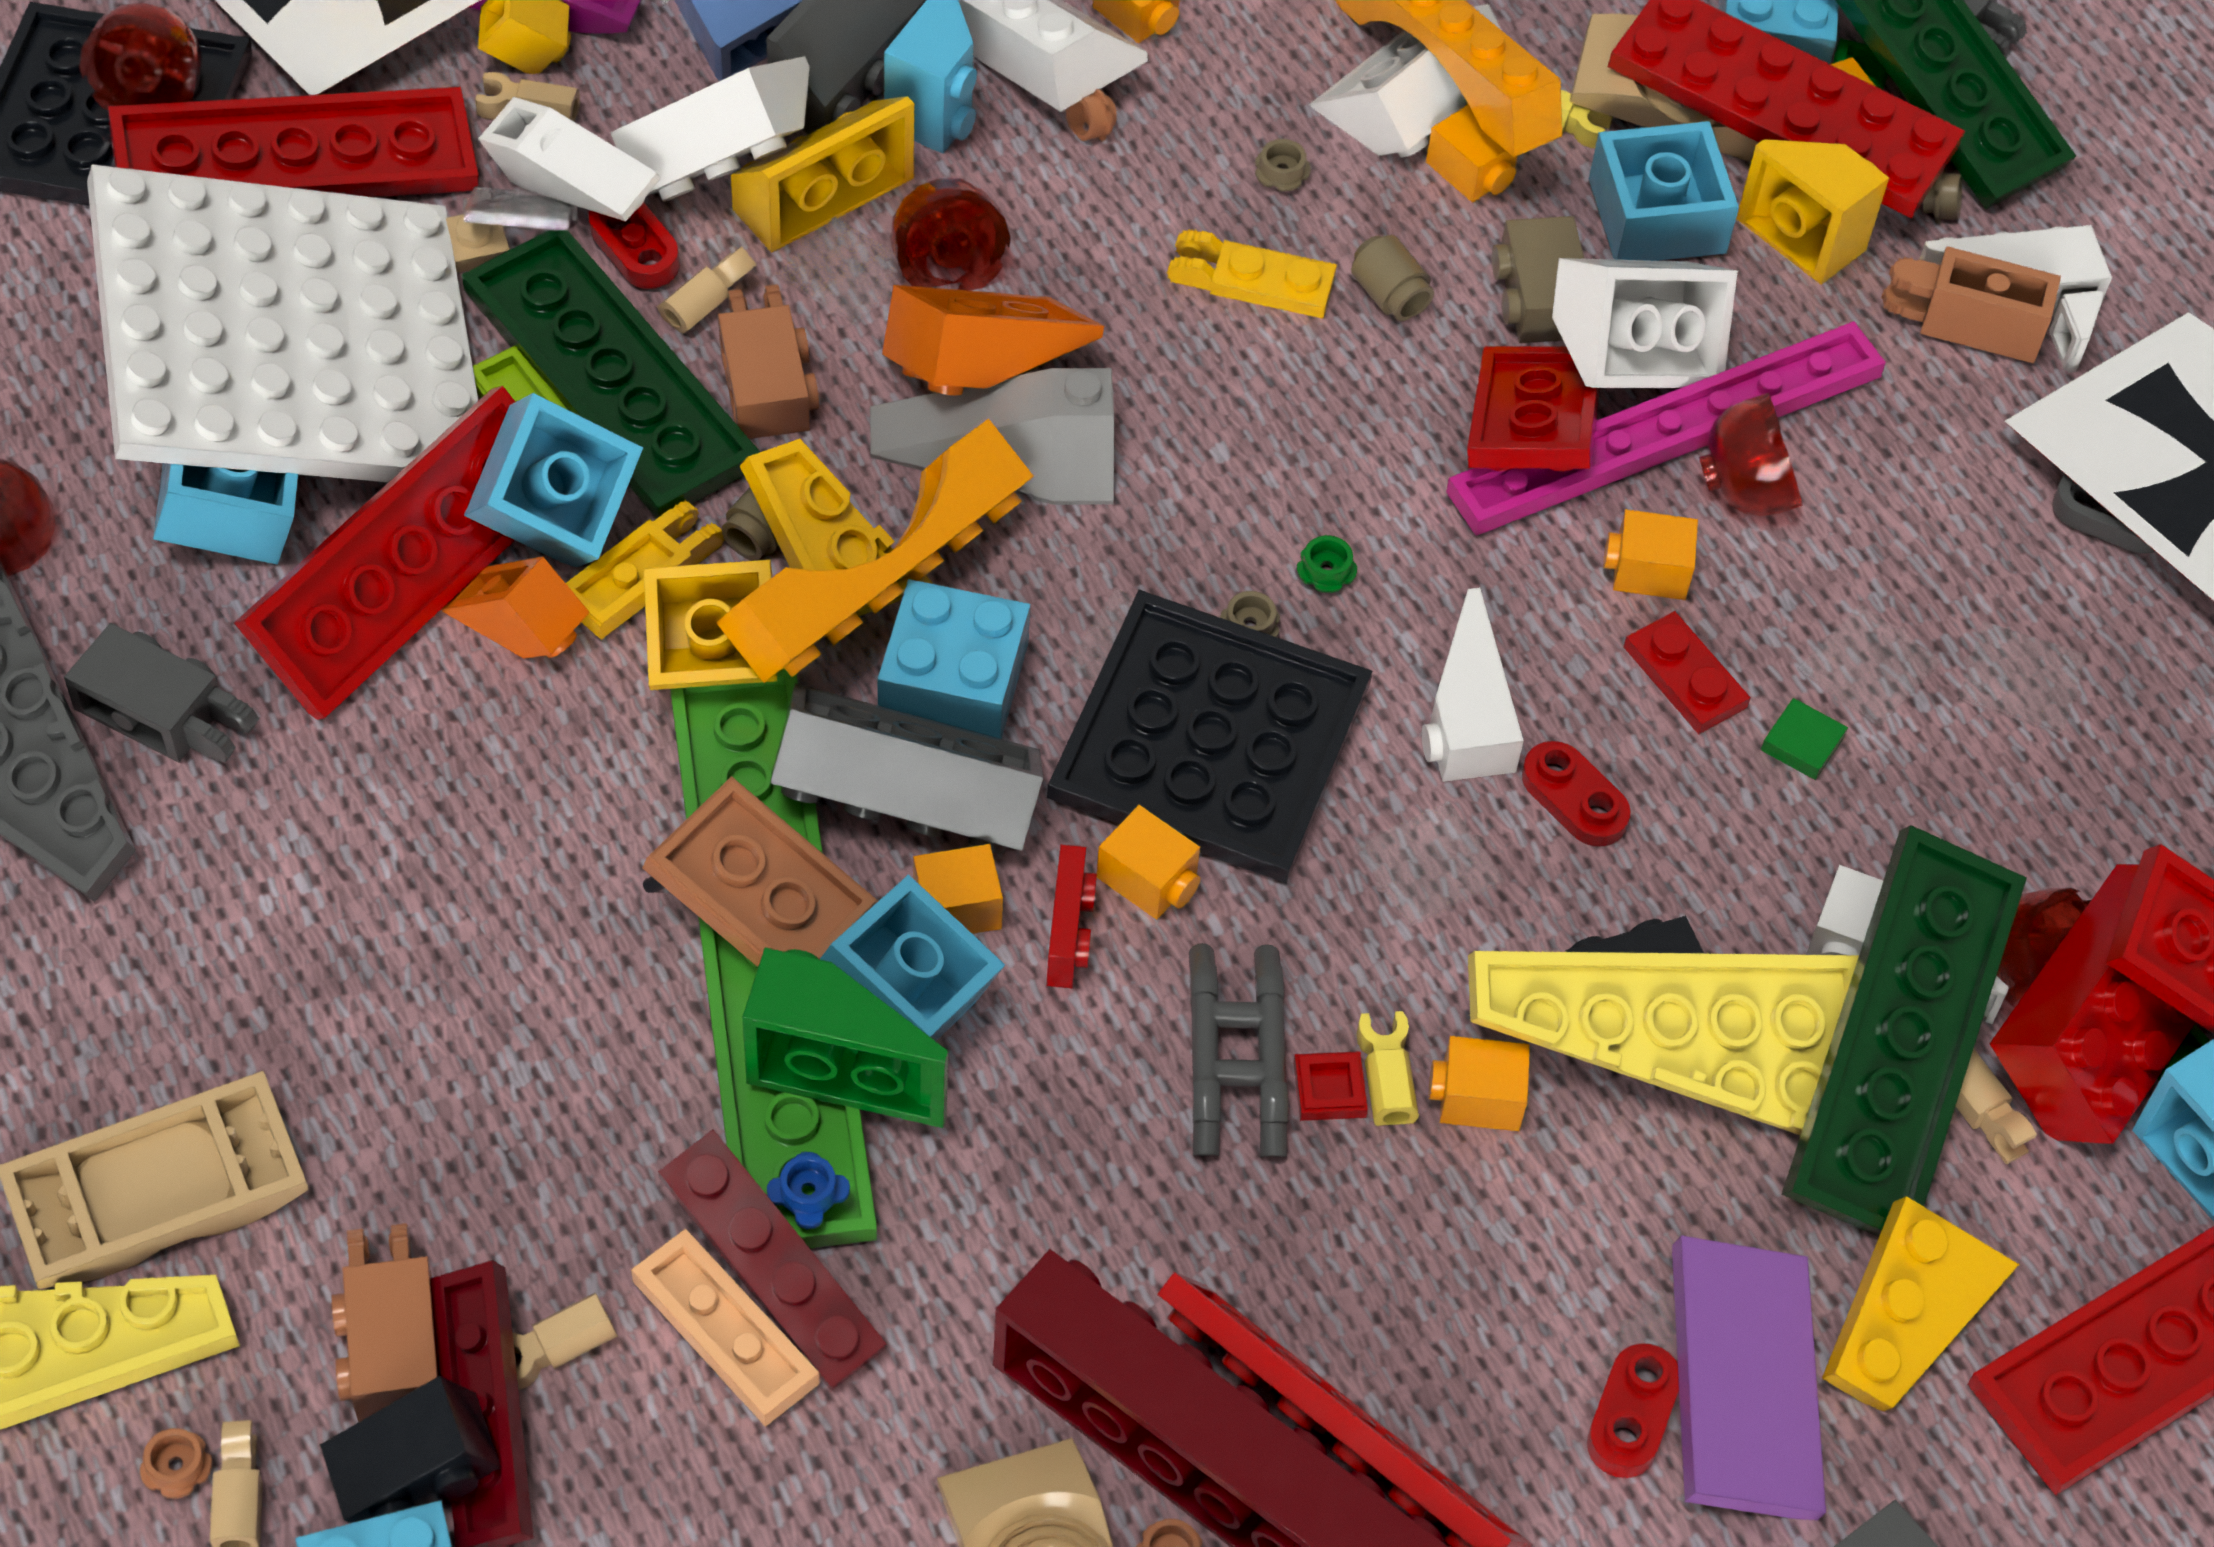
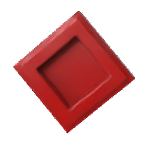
[1293,1051,1368,1121]

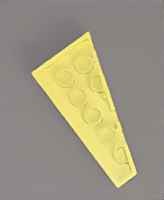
[1468,951,1859,1135]
[0,1275,240,1430]

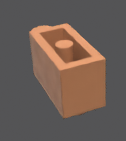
[1881,246,2061,364]
[718,284,819,439]
[331,1223,439,1422]

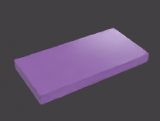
[1672,1236,1826,1520]

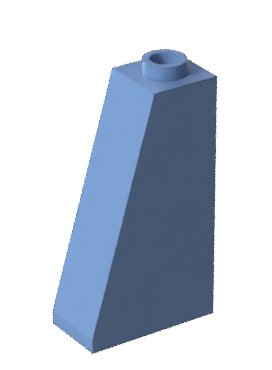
[674,0,802,81]

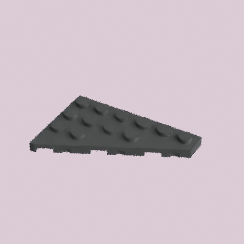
[0,560,136,902]

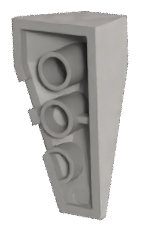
[870,368,1114,505]

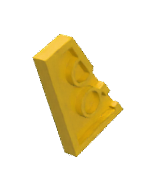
[740,439,933,616]
[1822,1196,2019,1411]

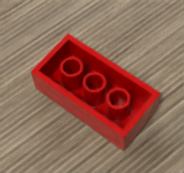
[1989,864,2195,1144]

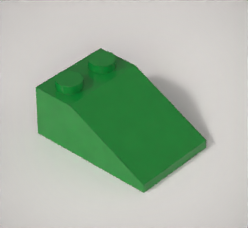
[742,947,948,1128]

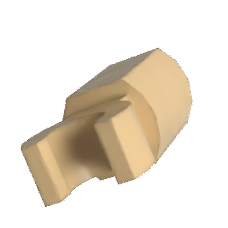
[475,72,580,122]
[657,246,757,334]
[1956,1049,2037,1164]
[513,1292,617,1390]
[210,1420,263,1547]

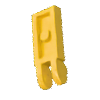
[1166,229,1337,318]
[566,500,725,640]

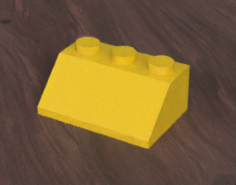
[731,96,914,253]

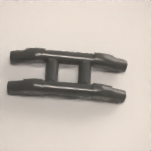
[1189,943,1288,1158]

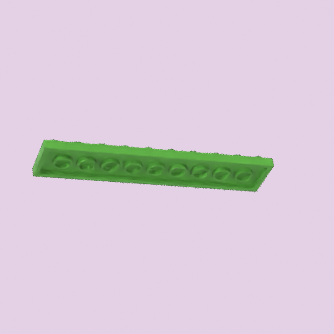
[670,669,877,1248]

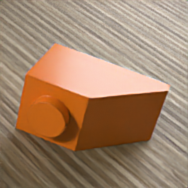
[441,556,590,659]

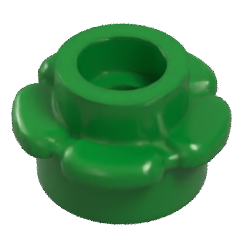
[1297,535,1357,593]

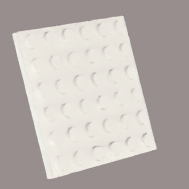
[87,165,478,482]

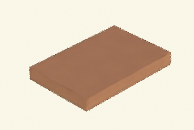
[642,776,878,967]

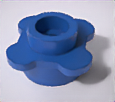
[767,1152,850,1229]

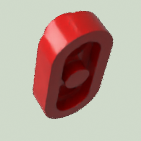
[588,202,680,289]
[1522,741,1631,846]
[1587,1343,1679,1478]

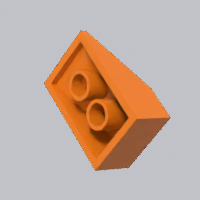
[882,285,1105,396]

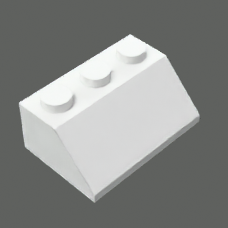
[958,0,1148,112]
[1309,4,1501,158]
[610,56,810,201]
[1552,258,1738,388]

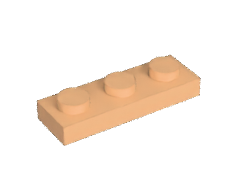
[631,1228,820,1427]

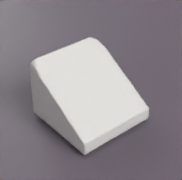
[2049,290,2103,373]

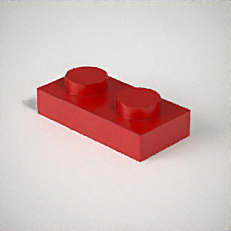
[1624,611,1751,735]
[1046,844,1097,989]

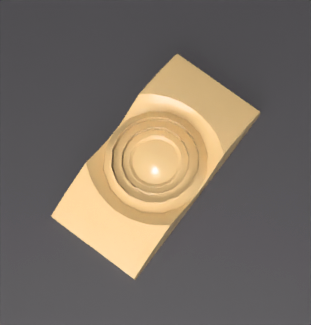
[1569,13,1759,161]
[0,1070,309,1289]
[937,1438,1113,1547]

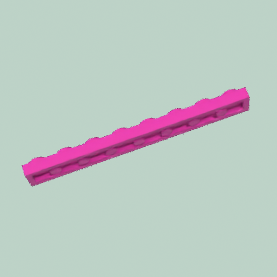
[1446,321,1886,536]

